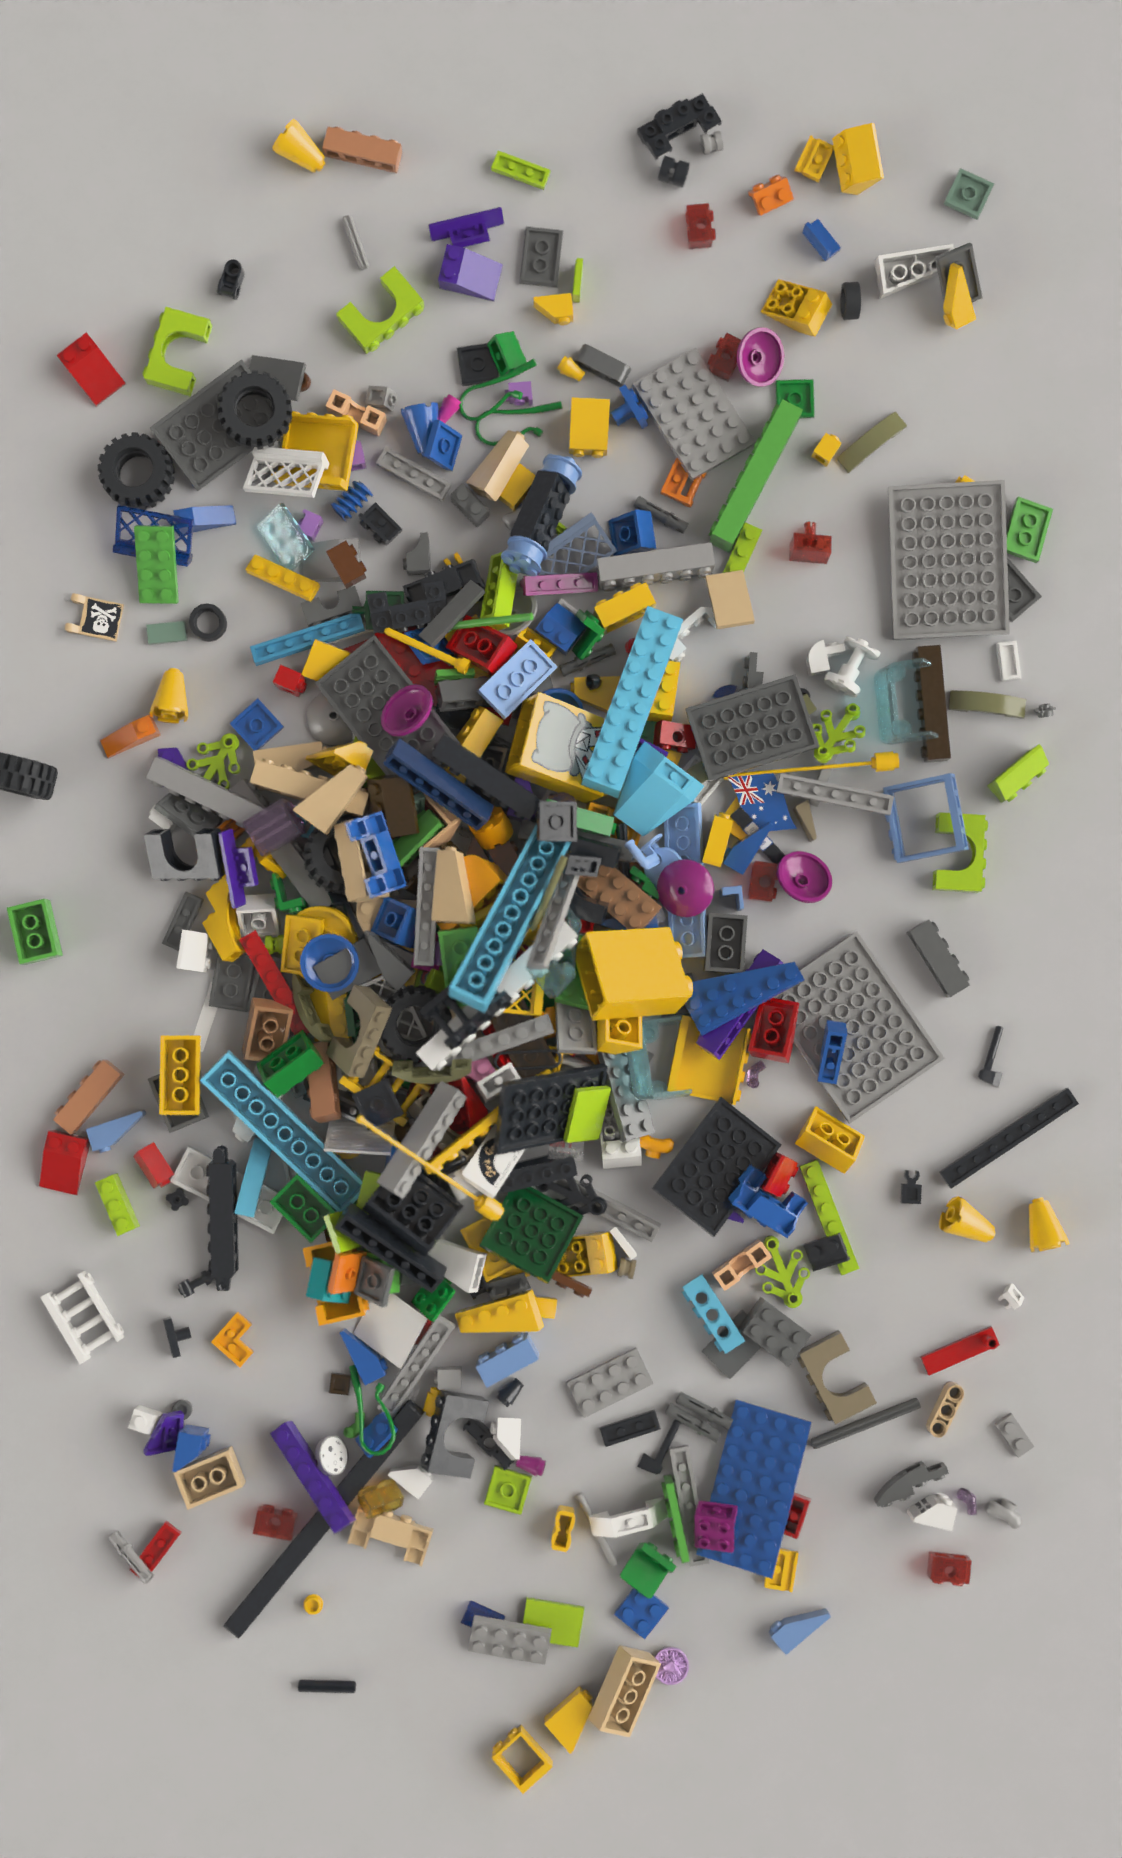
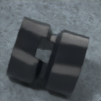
[658,156,690,188]

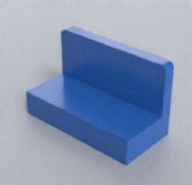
[802,219,841,262]

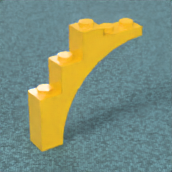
[202,835,268,962]

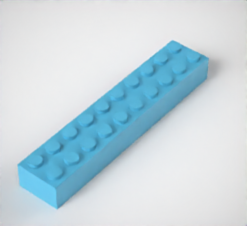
[581,606,684,798]
[449,824,572,1013]
[200,1050,363,1212]

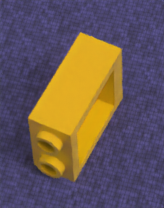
[492,1725,553,1794]

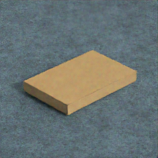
[705,570,755,629]

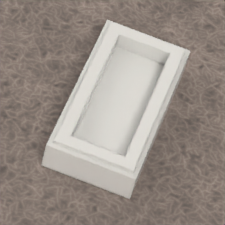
[996,641,1021,681]

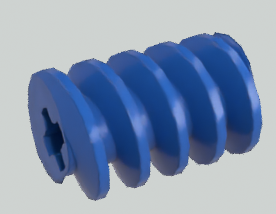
[331,481,373,522]

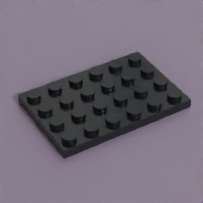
[494,1063,608,1155]
[652,1097,782,1237]

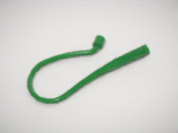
[459,358,537,421]
[475,401,563,446]
[349,1365,396,1455]

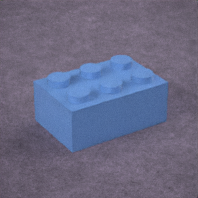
[476,1332,539,1388]

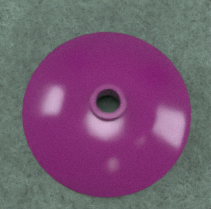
[737,327,784,387]
[381,685,432,736]
[777,851,832,903]
[657,859,714,917]

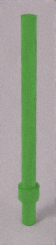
[449,613,534,632]

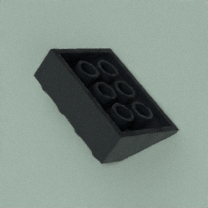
[362,1173,464,1257]

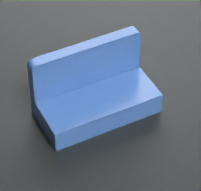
[719,885,744,911]

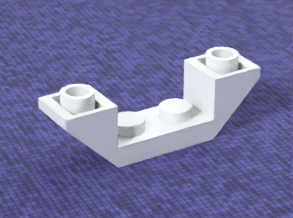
[669,607,716,662]
[588,1497,668,1538]

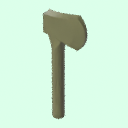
[530,855,568,931]

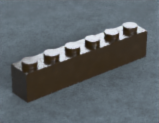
[912,645,951,763]

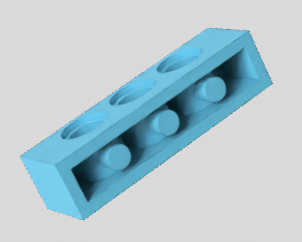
[682,1274,745,1354]

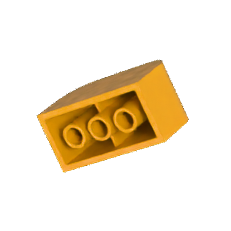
[436,855,508,930]

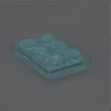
[256,503,315,571]

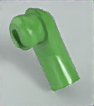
[343,1412,365,1439]

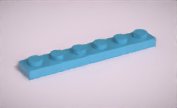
[250,614,365,666]

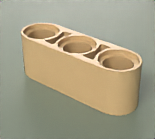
[926,1381,964,1438]

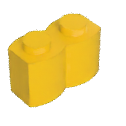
[551,1505,575,1552]

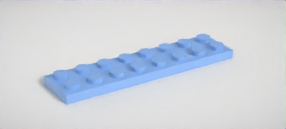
[664,803,707,958]

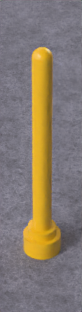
[384,628,471,675]

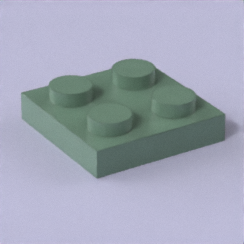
[944,168,994,220]

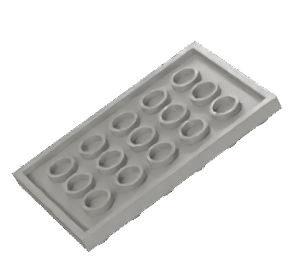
[632,348,756,481]

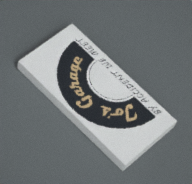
[460,1124,525,1199]

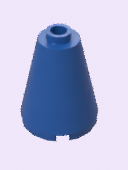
[401,402,439,457]

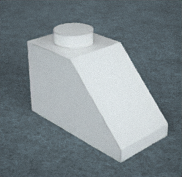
[476,1062,521,1102]
[128,1405,164,1435]
[490,1418,521,1460]
[388,1464,434,1499]

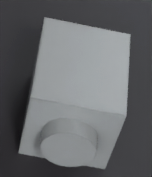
[434,1366,462,1390]

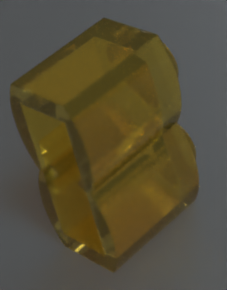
[357,1479,404,1519]

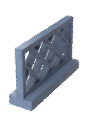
[540,512,617,595]

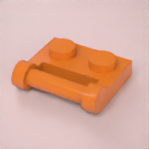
[660,458,707,507]

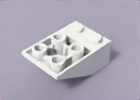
[600,1106,642,1169]

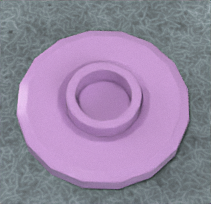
[655,1647,689,1685]

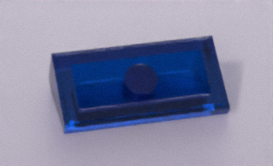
[460,1600,505,1628]

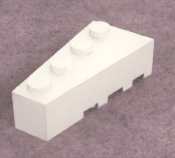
[874,244,954,299]

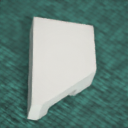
[610,1227,637,1260]

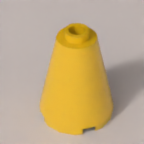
[272,119,326,173]
[149,668,189,724]
[939,1196,995,1243]
[1029,1197,1070,1253]

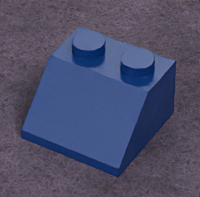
[608,509,657,556]
[535,603,587,656]
[371,897,417,948]
[172,1424,211,1472]

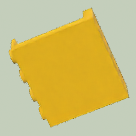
[271,411,359,491]
[666,1015,752,1105]

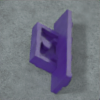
[428,207,504,248]
[219,829,259,909]

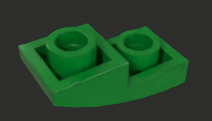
[629,866,659,900]

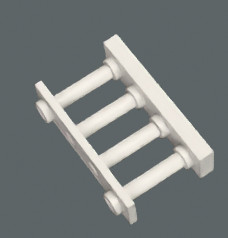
[40,1271,124,1364]

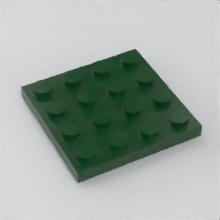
[479,1187,584,1284]

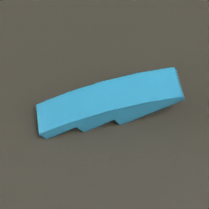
[234,1138,272,1218]

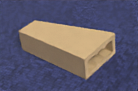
[466,430,529,502]
[253,741,327,791]
[293,764,368,835]
[431,847,476,924]

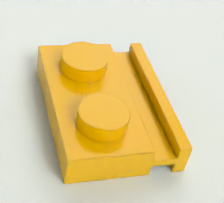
[794,135,834,183]
[764,1548,799,1592]

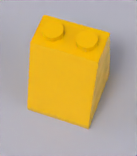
[569,397,610,458]

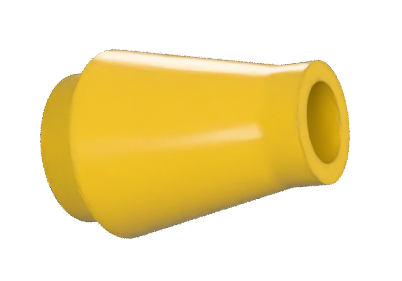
[557,356,586,382]

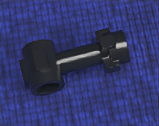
[177,1270,215,1298]

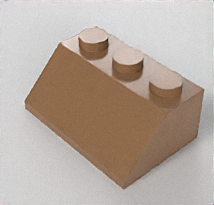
[242,997,293,1061]

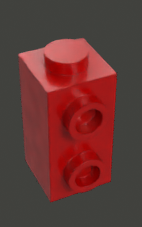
[133,1142,174,1189]

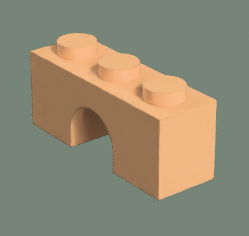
[326,389,387,437]
[712,1239,772,1291]

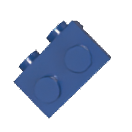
[355,1412,398,1458]

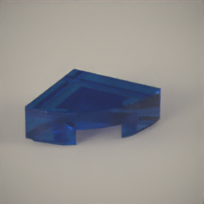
[712,685,737,699]

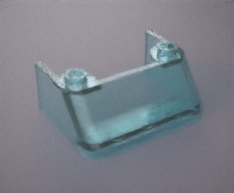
[874,658,938,745]
[526,907,581,998]
[627,1016,692,1100]

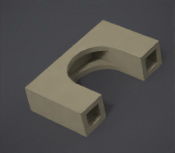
[326,985,392,1078]
[797,1330,877,1425]

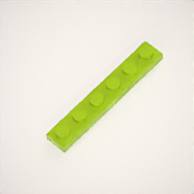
[799,1159,860,1276]

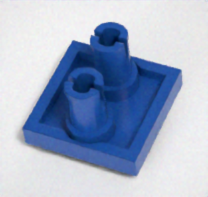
[610,385,649,429]

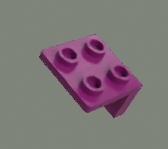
[695,1500,738,1553]

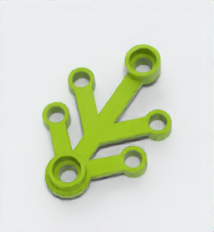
[813,703,866,763]
[186,733,241,789]
[755,1235,810,1308]

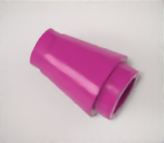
[438,394,461,424]

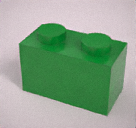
[487,331,527,376]

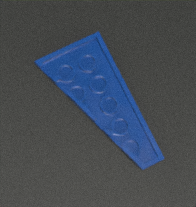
[685,962,805,1036]

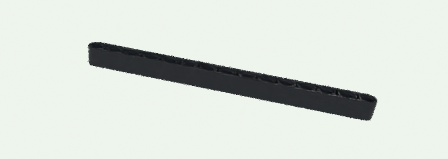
[223,1399,425,1639]

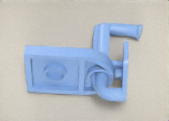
[624,834,685,894]

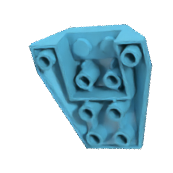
[613,741,704,837]

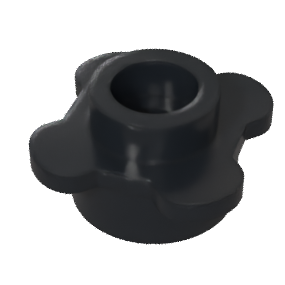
[166,1188,189,1211]

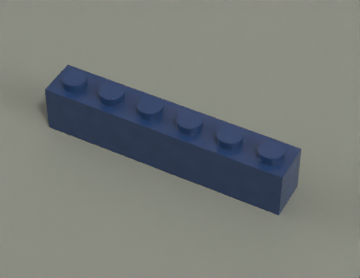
[382,738,494,831]

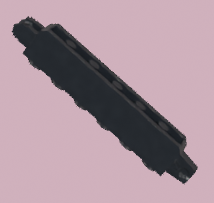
[206,1145,239,1291]

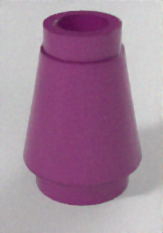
[516,1455,546,1477]

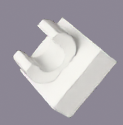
[998,1283,1024,1310]

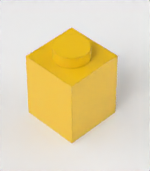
[811,433,841,467]

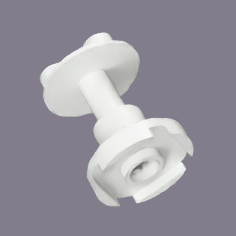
[824,636,880,698]

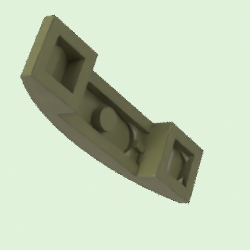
[837,411,907,473]
[948,690,1026,719]
[292,974,334,1042]
[392,1059,472,1084]

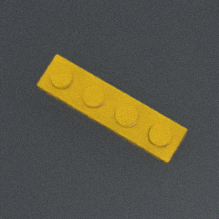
[245,554,321,602]

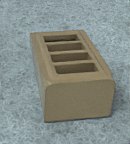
[793,800,817,842]

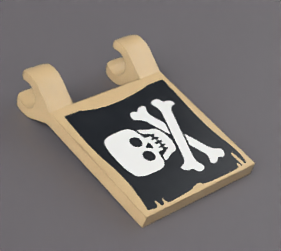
[65,593,124,642]

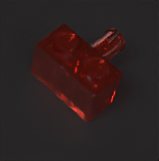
[789,521,832,564]

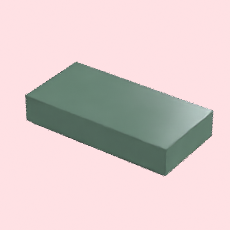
[146,621,187,645]

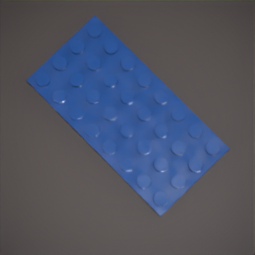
[696,1400,812,1579]

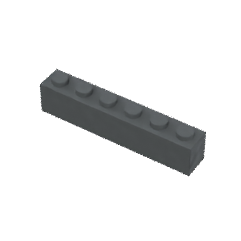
[435,675,553,712]

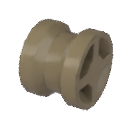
[617,1257,636,1279]

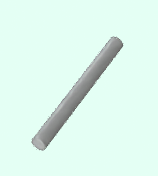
[575,1492,618,1566]

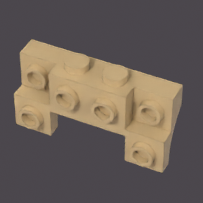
[348,1506,433,1567]

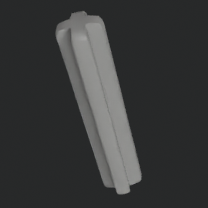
[342,215,369,270]

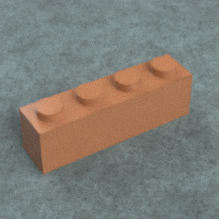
[322,126,402,173]
[306,1042,341,1124]
[53,1060,125,1135]

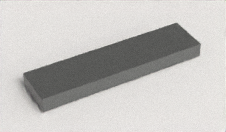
[418,580,485,648]

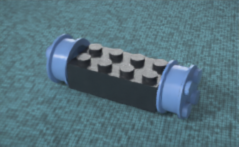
[501,454,582,577]

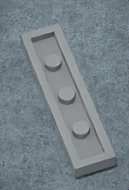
[376,447,452,502]

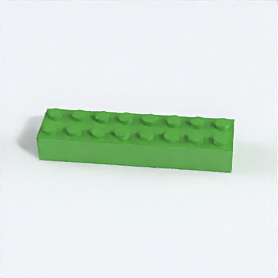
[708,399,803,553]

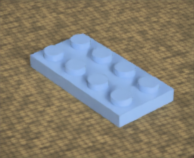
[477,639,557,719]

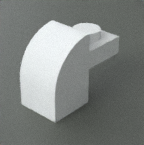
[806,640,846,677]

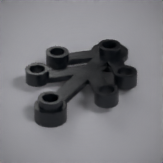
[535,1174,607,1215]

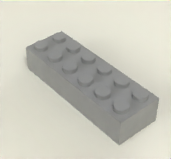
[597,542,715,592]

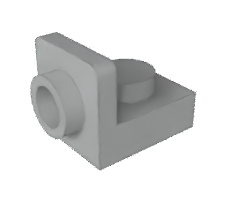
[365,386,397,411]

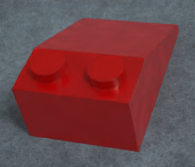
[57,332,126,406]
[446,615,518,676]
[748,998,799,1064]
[446,1077,491,1135]
[39,1130,90,1195]
[760,1152,799,1198]

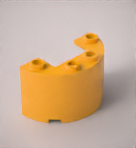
[303,1242,369,1326]

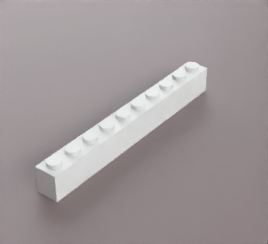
[416,921,579,1071]

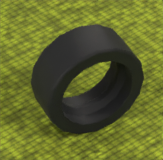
[840,282,861,320]
[189,603,227,642]

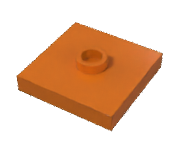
[327,1250,367,1294]

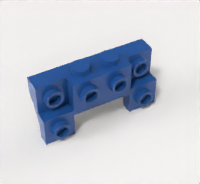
[345,811,407,899]
[728,1165,808,1238]

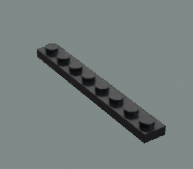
[939,1088,1079,1189]

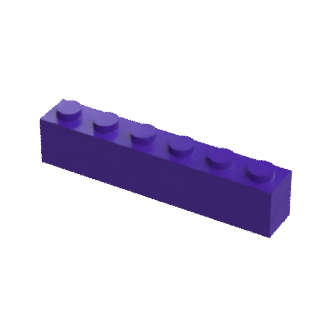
[696,949,784,1060]
[270,1421,356,1534]

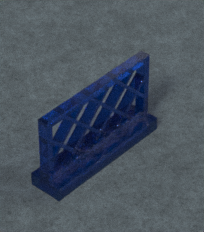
[113,505,194,567]

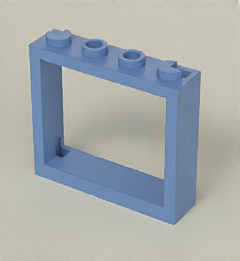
[882,773,969,863]

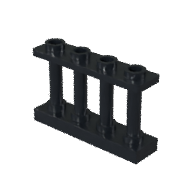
[419,983,512,1050]
[500,1149,577,1193]

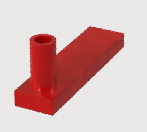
[920,1326,1000,1376]

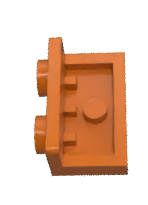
[748,175,794,216]

